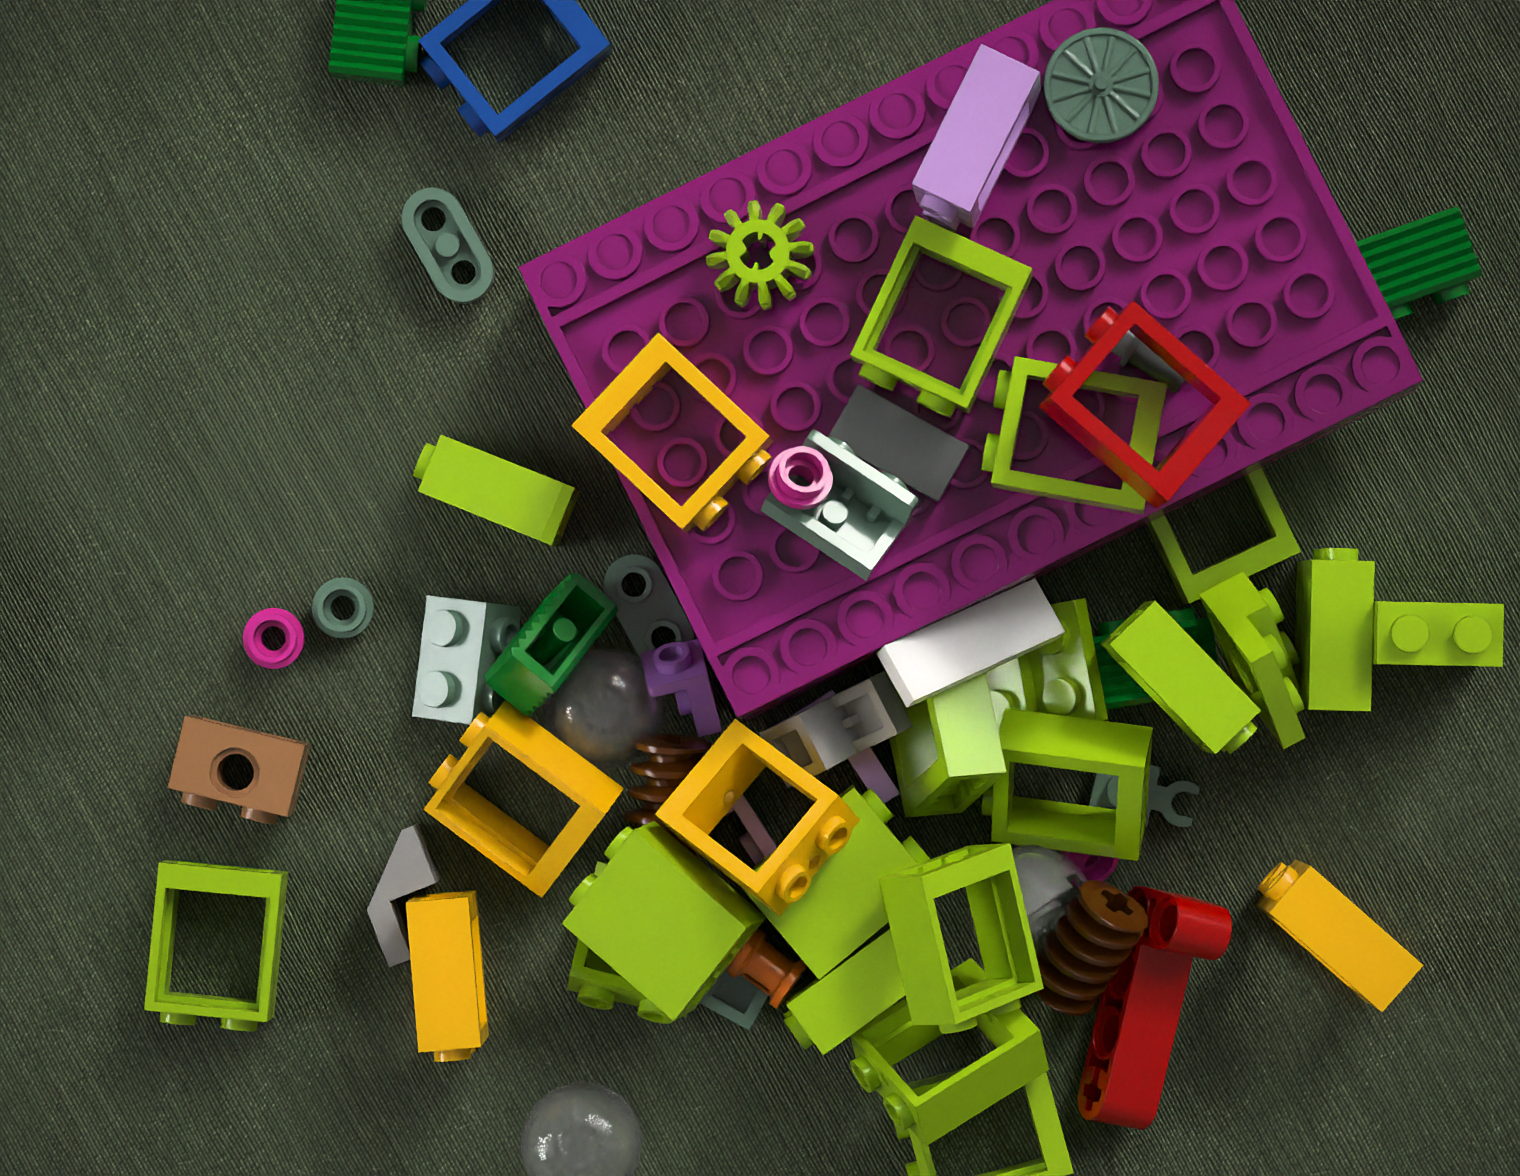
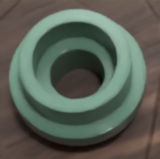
[312,577,374,639]

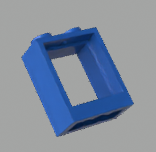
[418,0,613,143]

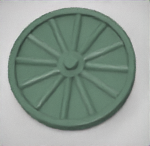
[1044,27,1159,143]

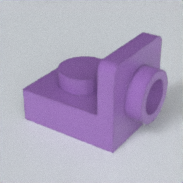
[641,639,722,737]

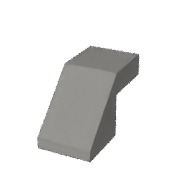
[759,670,913,788]
[367,823,440,968]

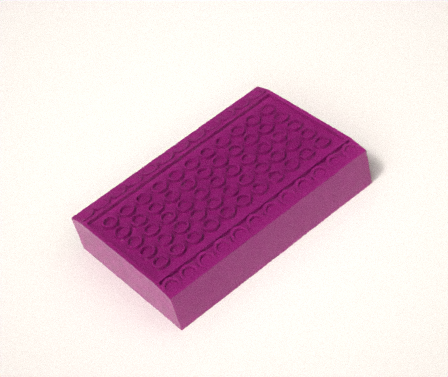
[518,0,1423,720]

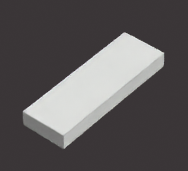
[876,578,1065,708]

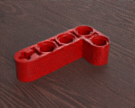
[1078,886,1232,1130]

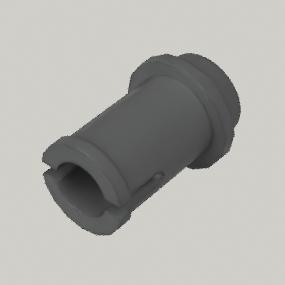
[1111,331,1185,394]

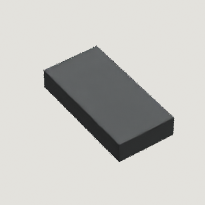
[828,384,970,503]

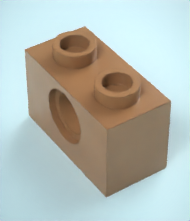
[167,715,311,825]

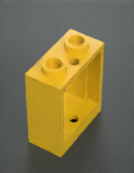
[571,333,773,534]
[423,700,624,898]
[655,719,860,917]
[1255,859,1424,1012]
[406,890,489,1062]

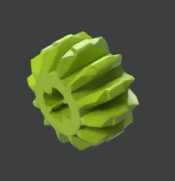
[706,200,815,310]

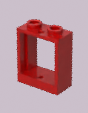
[1039,300,1251,508]

